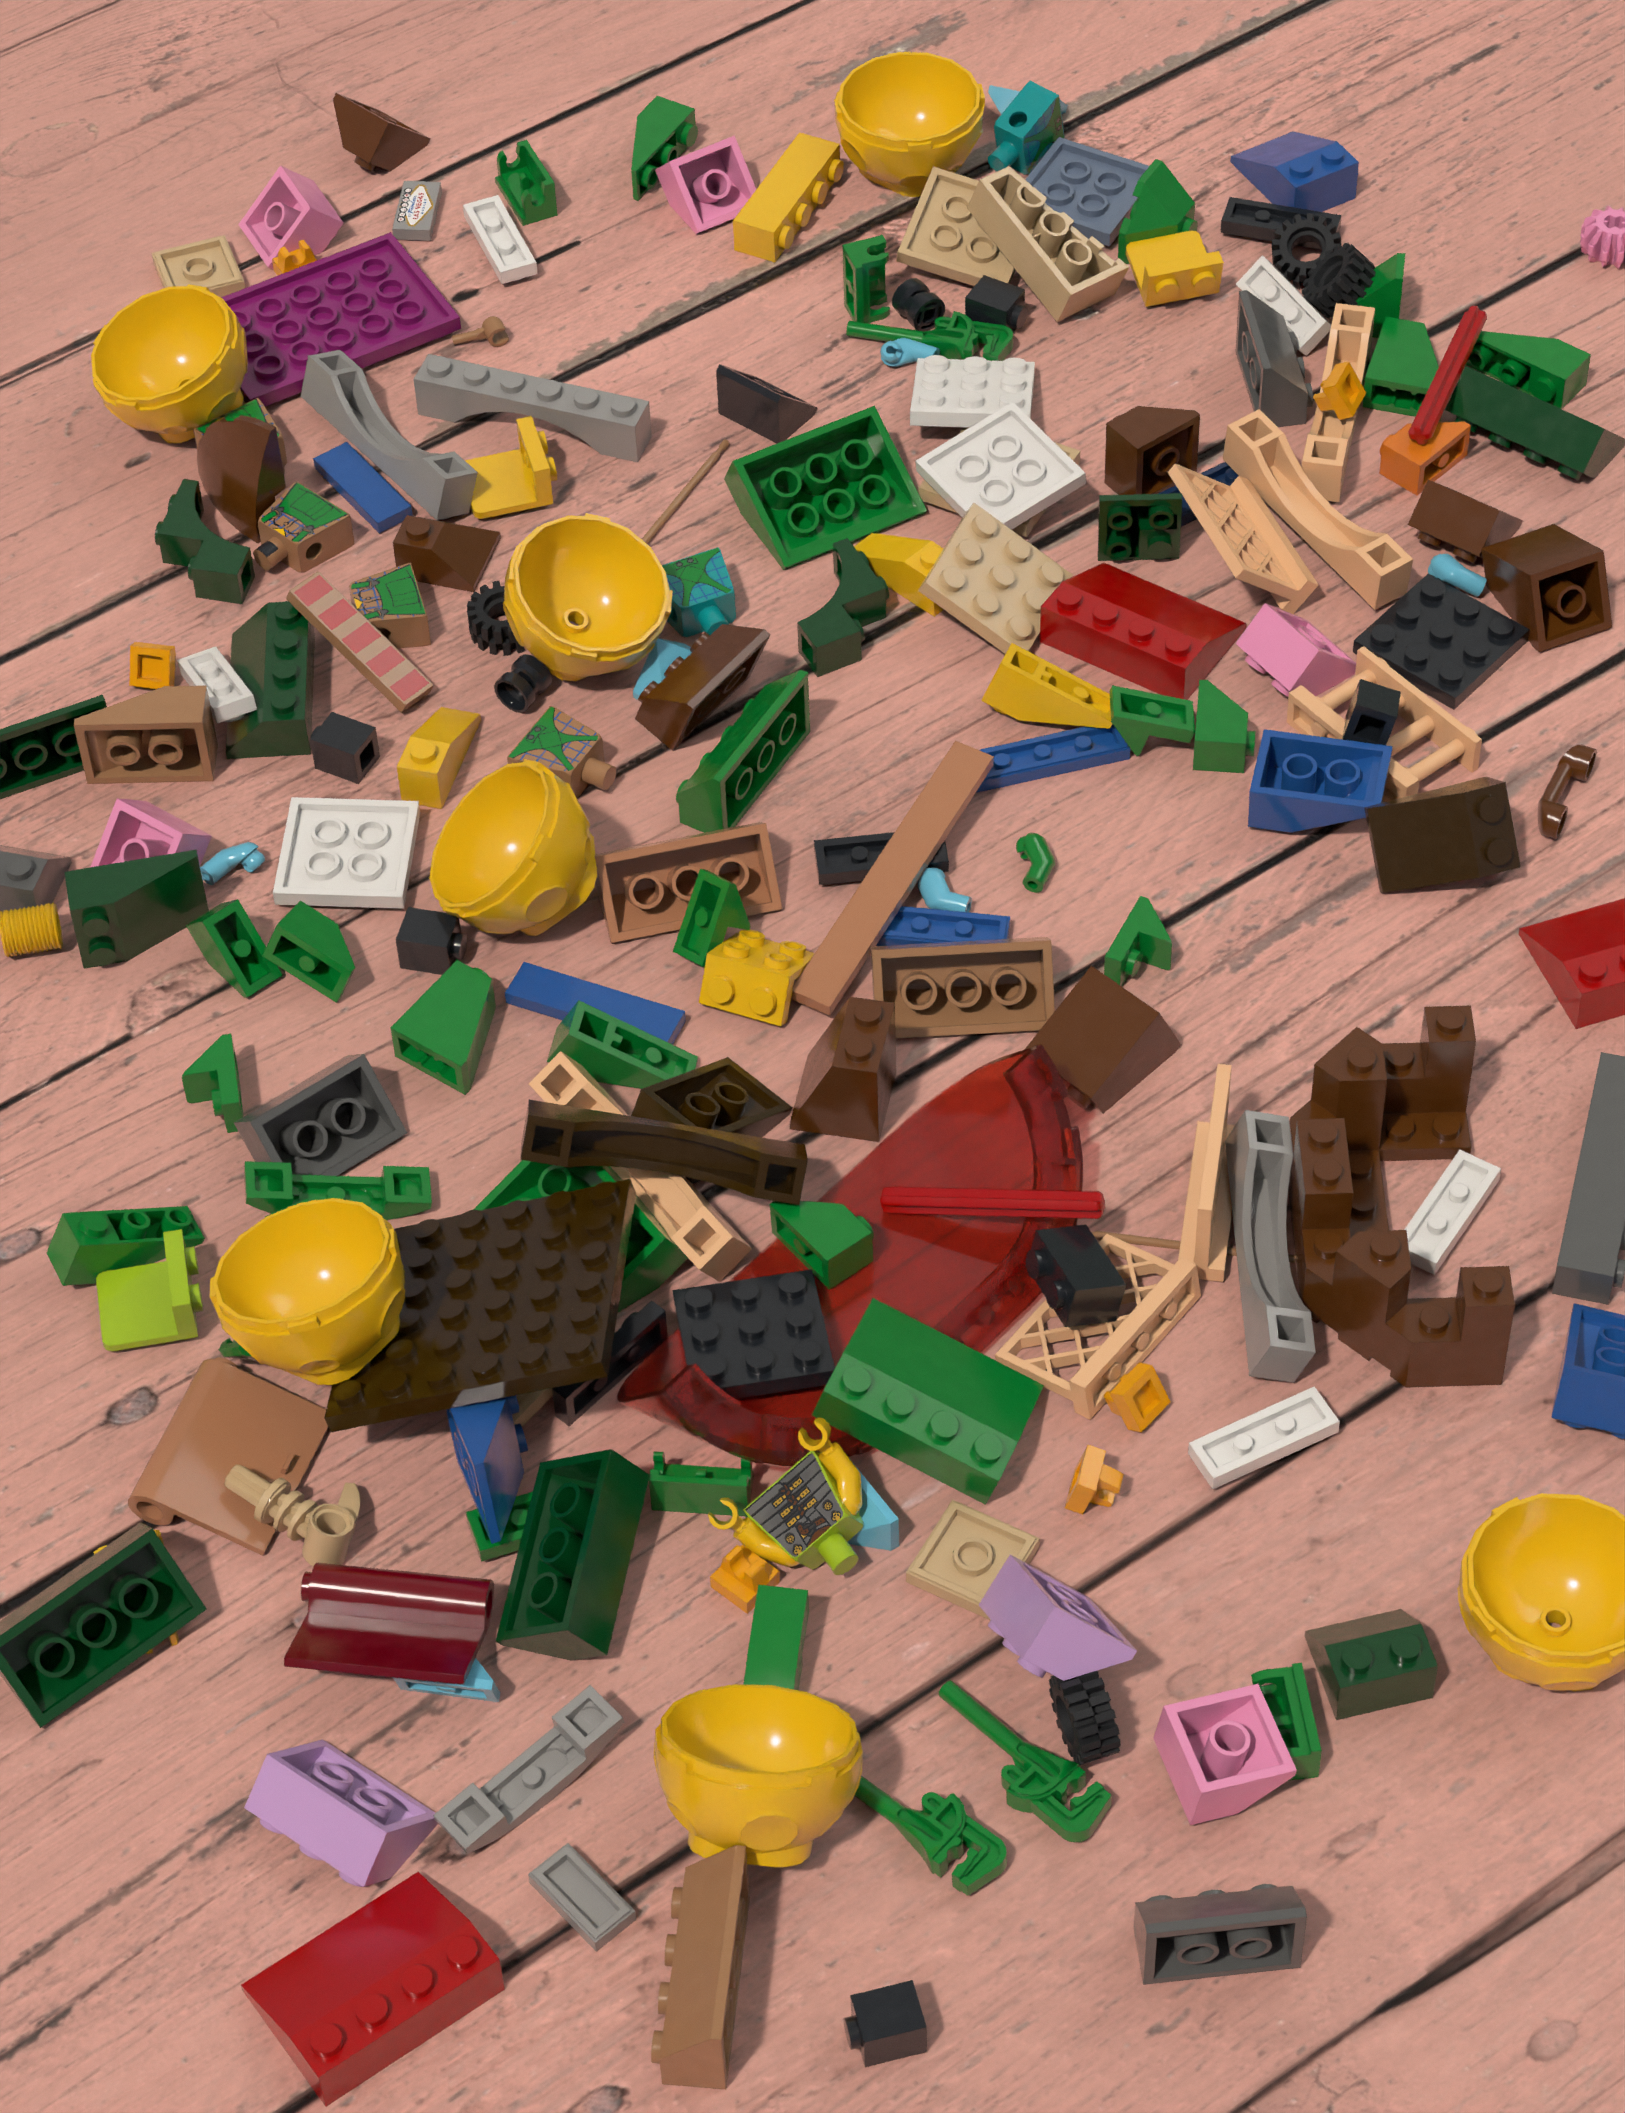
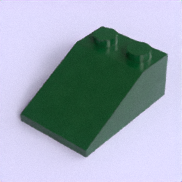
[65,850,209,969]

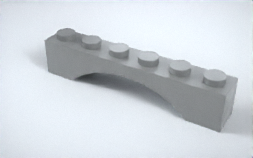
[301,350,478,520]
[413,354,652,462]
[1225,1110,1316,1383]

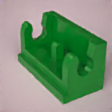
[495,140,558,226]
[842,235,890,323]
[649,1451,754,1517]
[1251,1663,1322,1781]

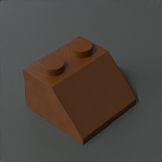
[1104,406,1200,495]
[1408,480,1523,563]

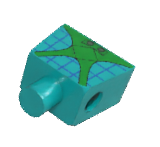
[988,81,1065,175]
[662,547,736,637]

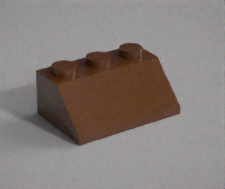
[635,624,771,751]

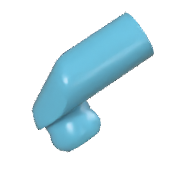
[880,338,940,367]
[1428,554,1487,597]
[200,842,265,885]
[918,867,972,912]

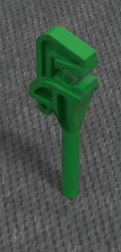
[846,311,1014,361]
[938,1680,1112,1842]
[854,1776,1007,1896]

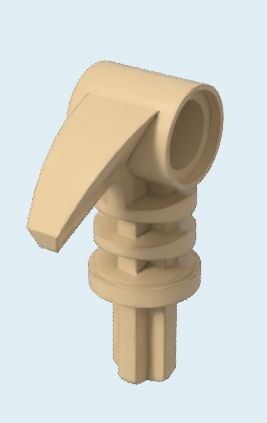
[224,1465,360,1567]

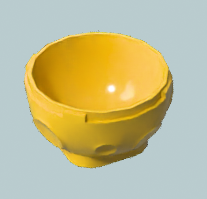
[834,51,985,197]
[91,284,248,443]
[503,513,673,681]
[429,759,597,936]
[210,1198,405,1385]
[1457,1493,1625,1692]
[653,1684,863,1867]

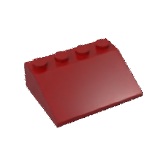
[1040,563,1246,700]
[1519,898,1625,1029]
[241,1872,505,2107]

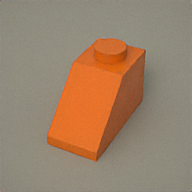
[1379,422,1471,496]

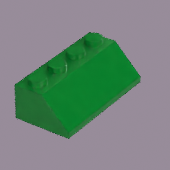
[676,670,810,833]

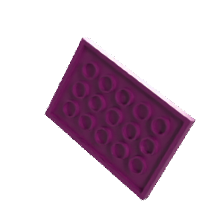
[221,232,461,407]

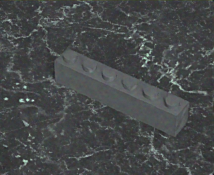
[1552,1052,1625,1305]

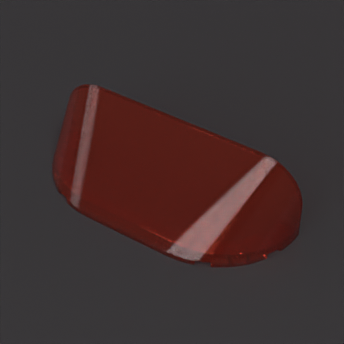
[617,1044,1083,1468]

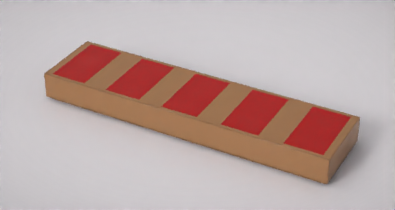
[286,571,433,713]

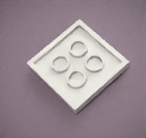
[910,355,1035,427]
[915,401,1086,530]
[273,797,420,909]

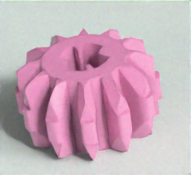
[1580,205,1625,269]

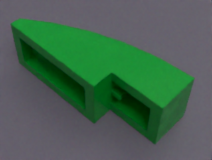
[743,1585,809,1690]

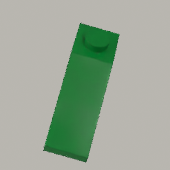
[547,1000,698,1089]

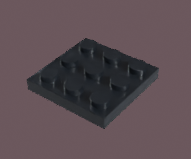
[1353,573,1530,710]
[672,1269,835,1405]

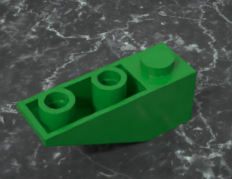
[631,96,698,201]
[1466,331,1591,409]
[46,1206,205,1286]

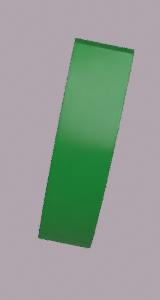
[244,1161,432,1220]

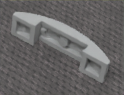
[433,1685,624,1854]

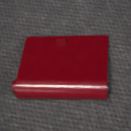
[284,1563,494,1685]

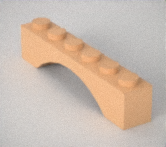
[1302,303,1375,502]
[1223,409,1413,610]
[529,1051,752,1282]

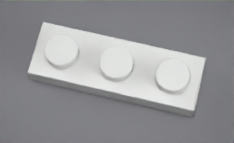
[463,195,538,284]
[1236,255,1331,356]
[177,646,257,723]
[1404,1150,1501,1275]
[1188,1386,1340,1489]

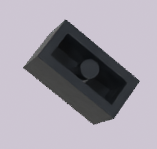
[1026,1224,1126,1327]

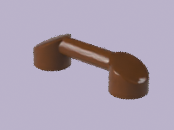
[1538,744,1597,839]

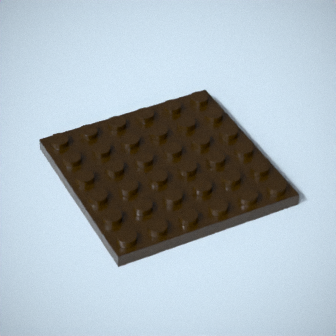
[324,1179,636,1432]

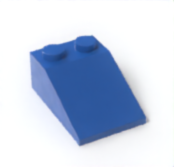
[1230,131,1359,212]
[1248,729,1393,833]
[1551,1303,1625,1439]
[445,1395,528,1544]

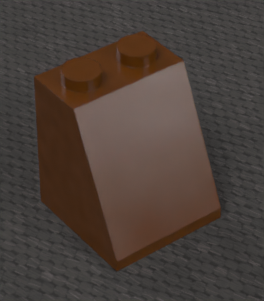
[1481,524,1612,652]
[1024,966,1181,1114]
[790,997,896,1142]

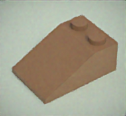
[74,685,218,784]

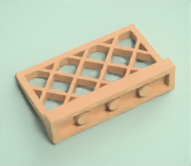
[1168,464,1319,614]
[1178,1064,1235,1282]
[995,1234,1201,1420]

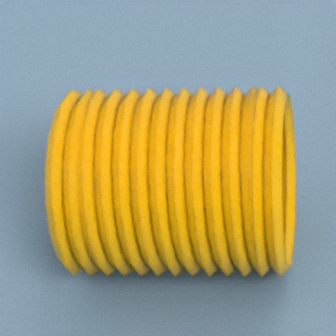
[0,902,63,957]

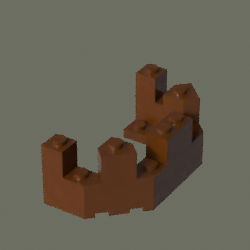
[1288,1005,1515,1388]

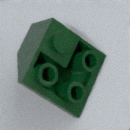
[1097,493,1182,561]

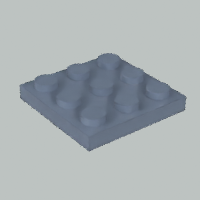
[1025,137,1149,247]

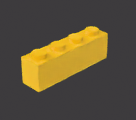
[733,132,844,262]

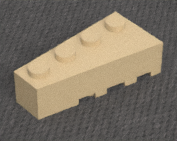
[967,166,1129,322]

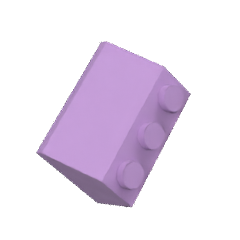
[979,1554,1137,1681]
[244,1739,438,1887]

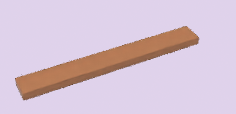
[791,740,994,1016]

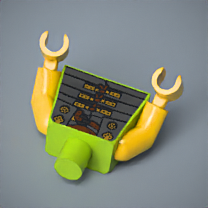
[708,1418,864,1575]

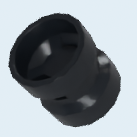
[892,278,945,331]
[494,654,552,713]

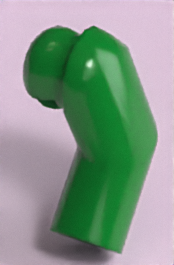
[1016,832,1056,893]

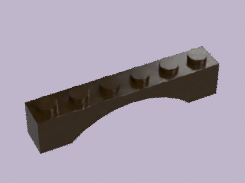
[520,1099,808,1205]

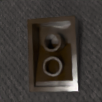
[1364,777,1521,893]
[631,1057,793,1184]

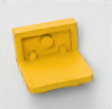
[1126,231,1224,307]
[465,416,557,519]
[699,930,815,1026]

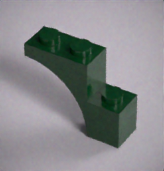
[155,479,255,605]
[797,538,889,677]

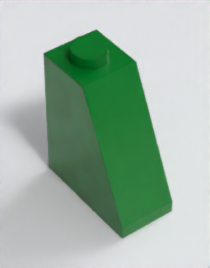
[1362,316,1442,420]
[390,960,496,1095]

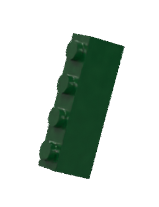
[1445,366,1625,480]
[226,601,315,759]
[0,695,107,799]
[496,1449,650,1661]
[0,1522,207,1728]

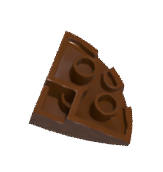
[197,415,286,544]

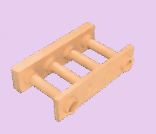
[1287,646,1482,802]

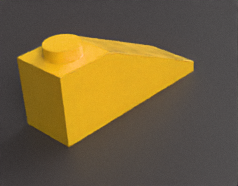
[854,533,944,617]
[981,643,1112,729]
[397,707,481,809]

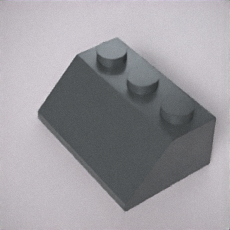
[1235,290,1313,427]
[0,845,72,912]
[234,1054,407,1176]
[1134,1884,1307,1985]

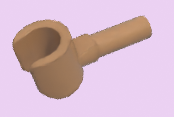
[452,316,509,347]

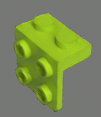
[96,1229,203,1351]

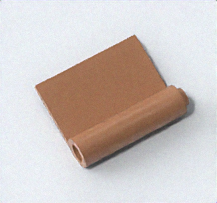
[128,1357,328,1556]

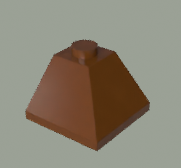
[333,93,431,172]
[393,515,501,592]

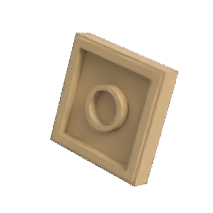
[152,235,245,297]
[906,1499,1040,1620]

